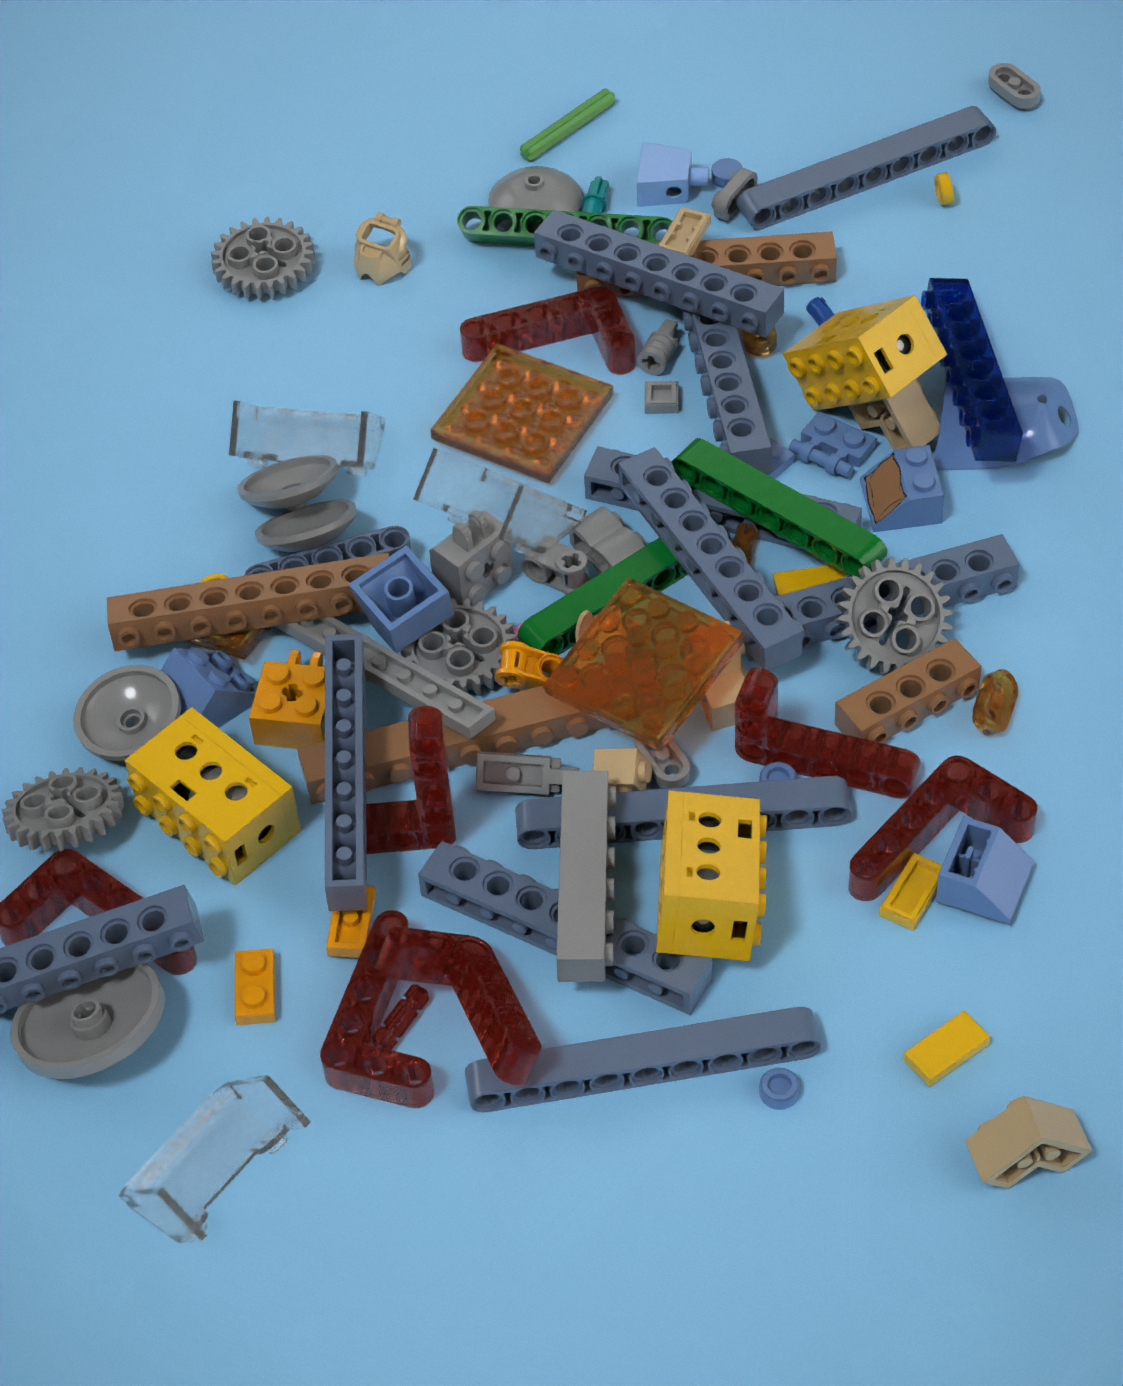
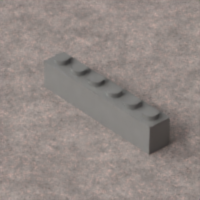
[556,771,616,982]

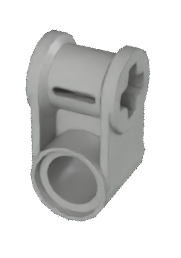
[521,537,590,595]

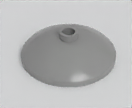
[488,166,582,234]
[237,455,338,511]
[255,500,357,553]
[73,665,181,761]

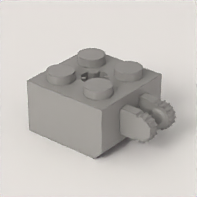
[429,510,513,606]

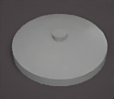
[10,964,165,1079]

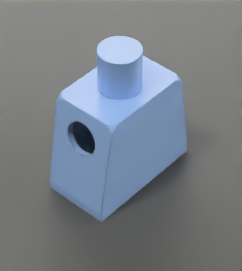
[637,142,709,207]

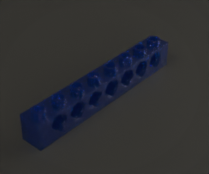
[921,278,1023,462]

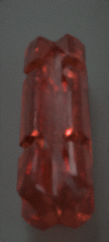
[372,984,429,1053]

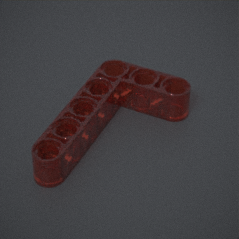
[460,286,636,375]
[735,667,921,799]
[366,706,456,854]
[848,755,1037,901]
[0,849,197,975]
[320,910,434,1108]
[375,927,542,1086]

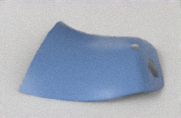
[934,365,1079,470]

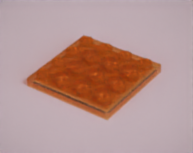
[430,344,614,483]
[542,577,746,751]

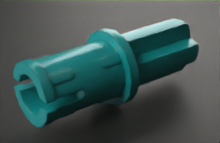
[582,176,609,213]

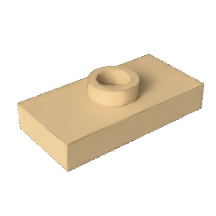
[659,207,711,257]

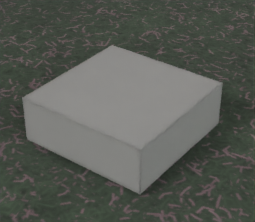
[645,381,678,414]

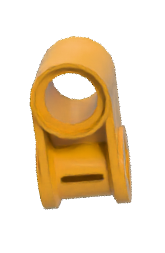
[494,641,568,691]

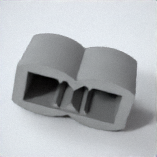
[569,506,646,574]

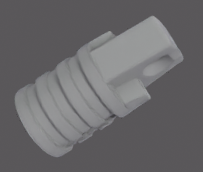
[637,319,679,375]

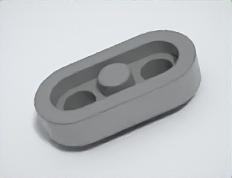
[988,63,1041,109]
[711,168,758,221]
[635,726,690,789]

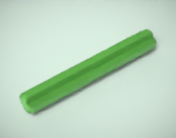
[520,88,615,161]

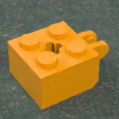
[249,650,325,749]

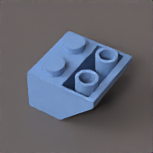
[160,647,257,727]
[936,816,1034,925]

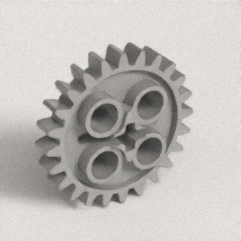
[211,217,316,300]
[835,557,953,675]
[401,598,516,695]
[2,767,125,852]

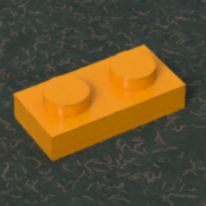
[326,885,376,958]
[235,948,276,1025]

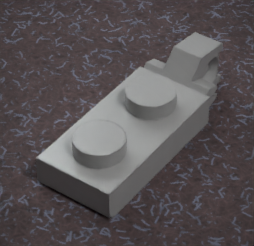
[475,751,580,795]

